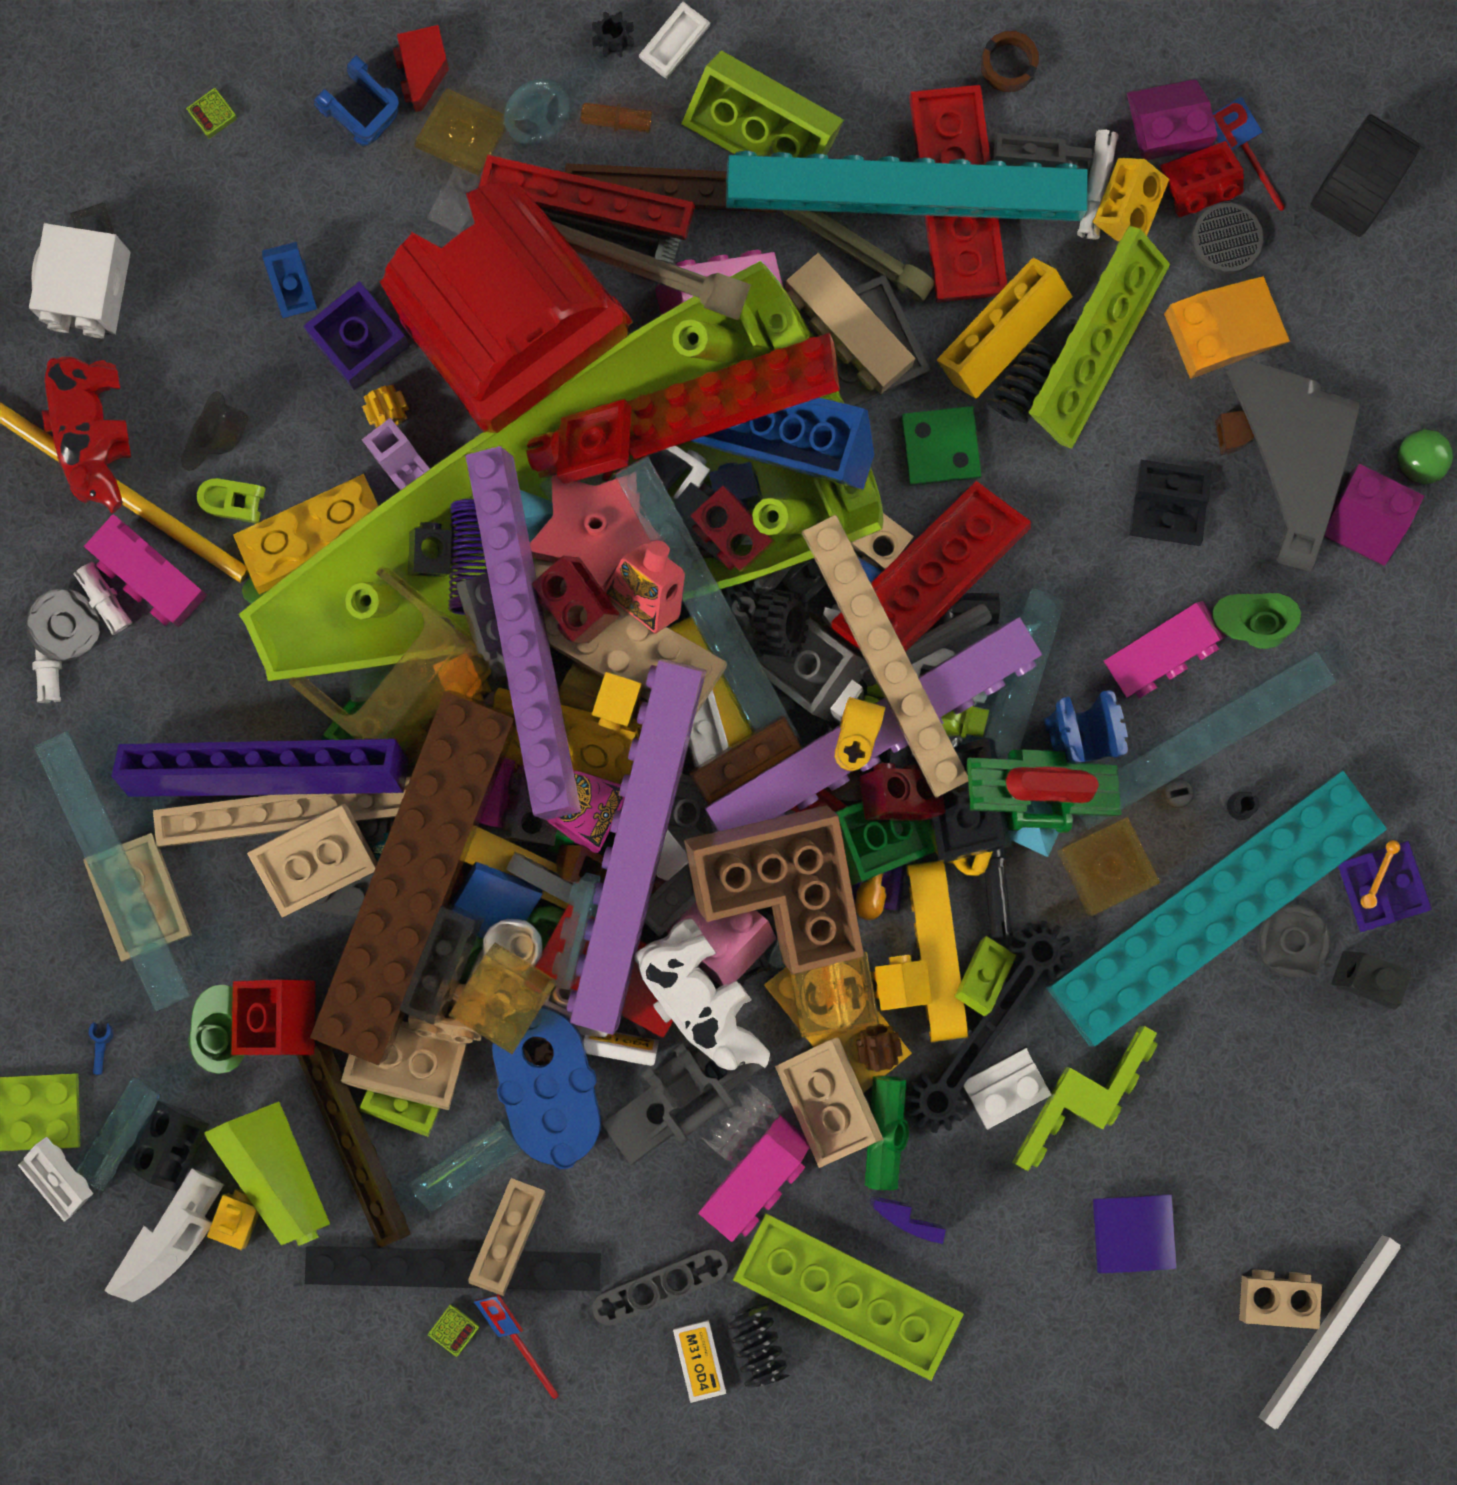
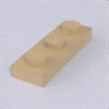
[468,1178,546,1296]

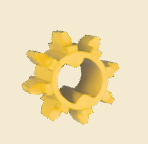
[362,385,409,428]

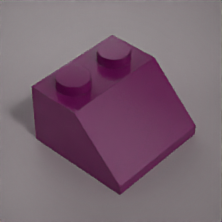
[1127,79,1217,160]
[1324,464,1424,566]

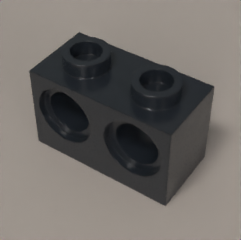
[127,1101,209,1192]

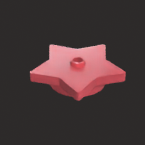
[530,472,666,592]

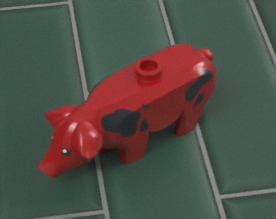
[42,356,131,514]

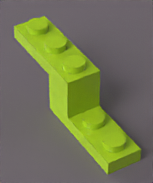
[1012,1026,1158,1171]

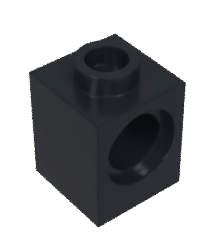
[408,522,452,577]

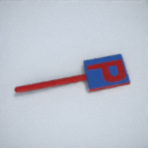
[1213,97,1285,211]
[474,1294,558,1399]

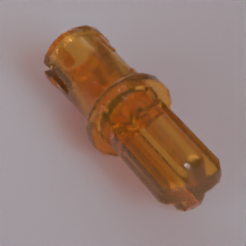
[580,103,652,133]

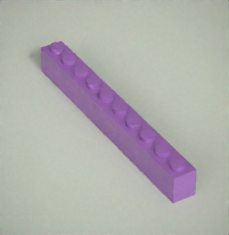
[466,446,581,820]
[703,617,1042,832]
[567,659,707,1035]

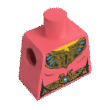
[605,540,685,634]

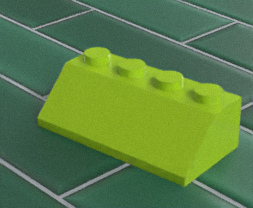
[681,50,844,158]

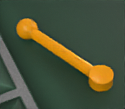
[1361,840,1400,909]

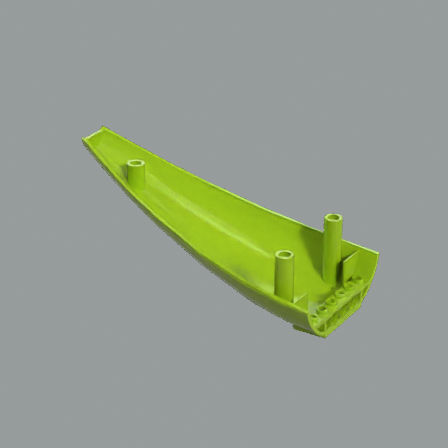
[238,261,884,681]

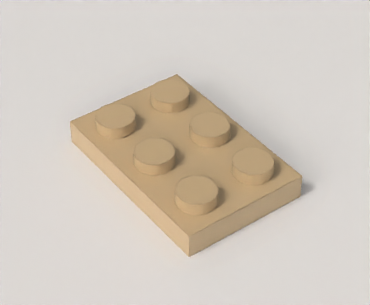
[247,803,378,917]
[83,833,192,962]
[341,1021,468,1110]
[775,1037,883,1168]

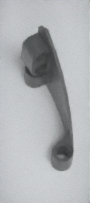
[1227,359,1359,572]

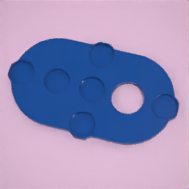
[492,1001,601,1169]

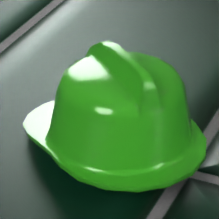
[1212,593,1301,649]
[188,985,244,1074]

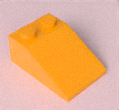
[1164,276,1290,379]

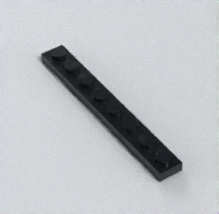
[305,1246,601,1291]

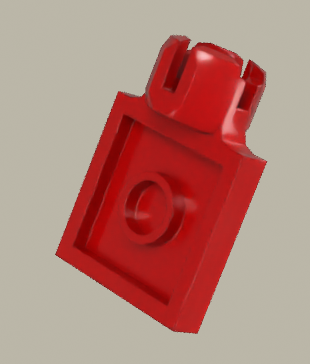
[526,399,632,484]

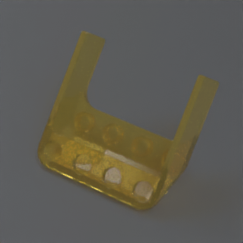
[288,567,492,767]

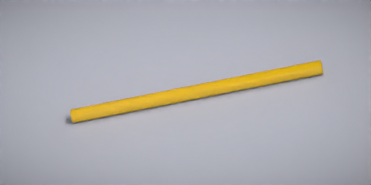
[0,402,249,583]

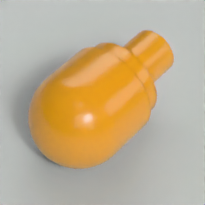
[855,873,886,920]

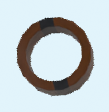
[981,31,1039,92]

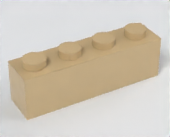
[785,253,915,394]

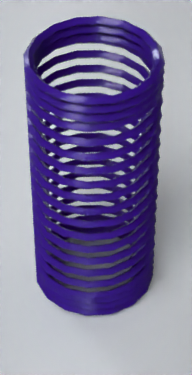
[448,499,488,615]

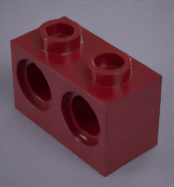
[690,486,776,572]
[532,555,621,643]
[860,763,945,821]

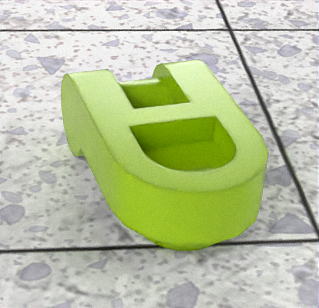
[197,478,266,524]

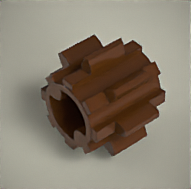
[856,1024,903,1072]

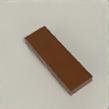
[688,715,802,805]

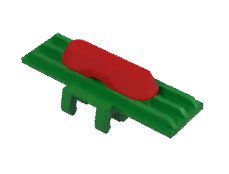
[967,749,1121,833]

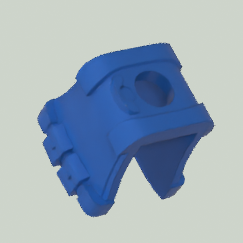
[314,55,399,146]
[1043,690,1128,765]

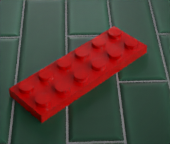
[909,85,1007,303]
[627,333,840,459]
[832,481,1031,652]

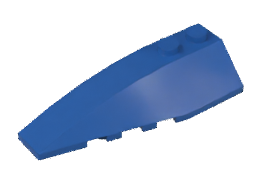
[690,397,874,490]

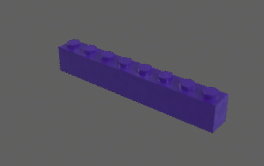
[111,739,409,797]

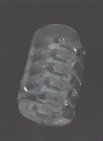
[700,1082,779,1165]

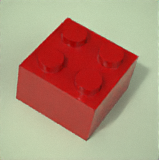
[231,980,316,1055]

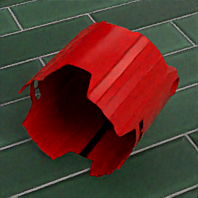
[379,181,632,433]

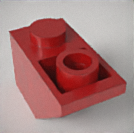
[393,25,449,112]

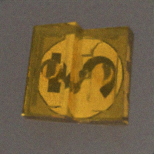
[790,952,879,1038]

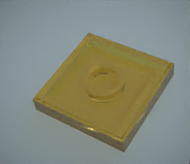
[415,88,510,176]

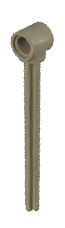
[551,221,751,320]

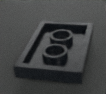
[933,738,1012,863]

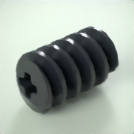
[987,343,1057,424]
[727,1303,790,1387]

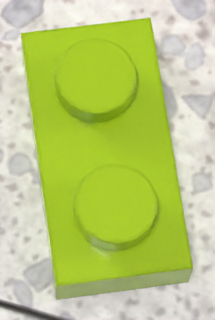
[955,936,1016,1017]
[360,1090,441,1137]

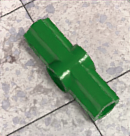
[865,1075,909,1191]

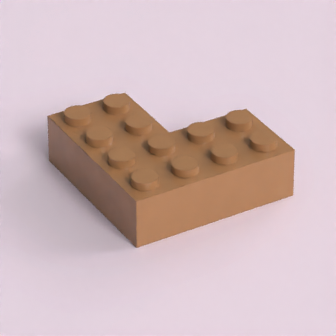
[684,805,864,974]

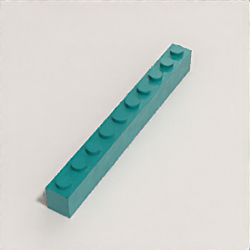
[726,151,1088,221]

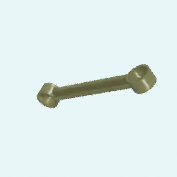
[779,210,935,303]

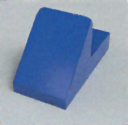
[262,242,317,318]

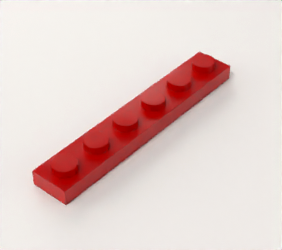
[478,154,695,240]

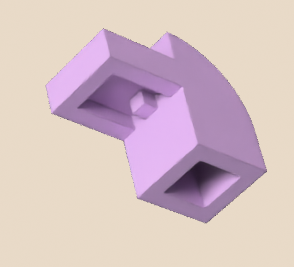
[361,418,430,490]

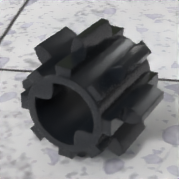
[592,11,634,57]

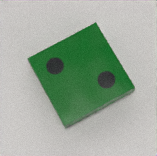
[901,406,981,486]

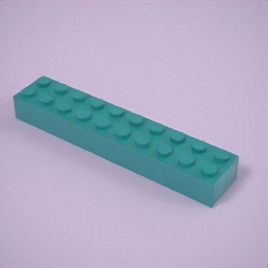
[1046,771,1387,1046]

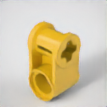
[834,697,885,771]

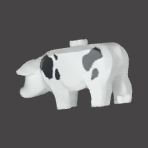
[634,918,770,1070]

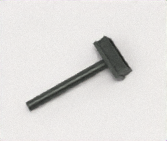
[539,206,680,264]

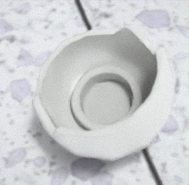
[483,919,543,975]

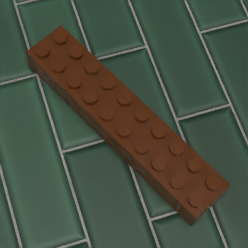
[310,690,517,1066]

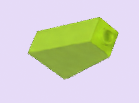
[204,1102,330,1246]

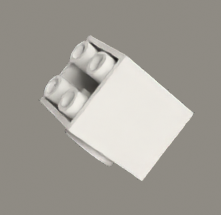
[29,223,131,338]

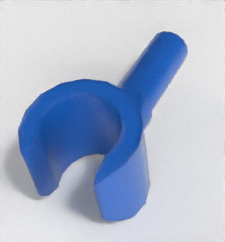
[89,1022,114,1075]

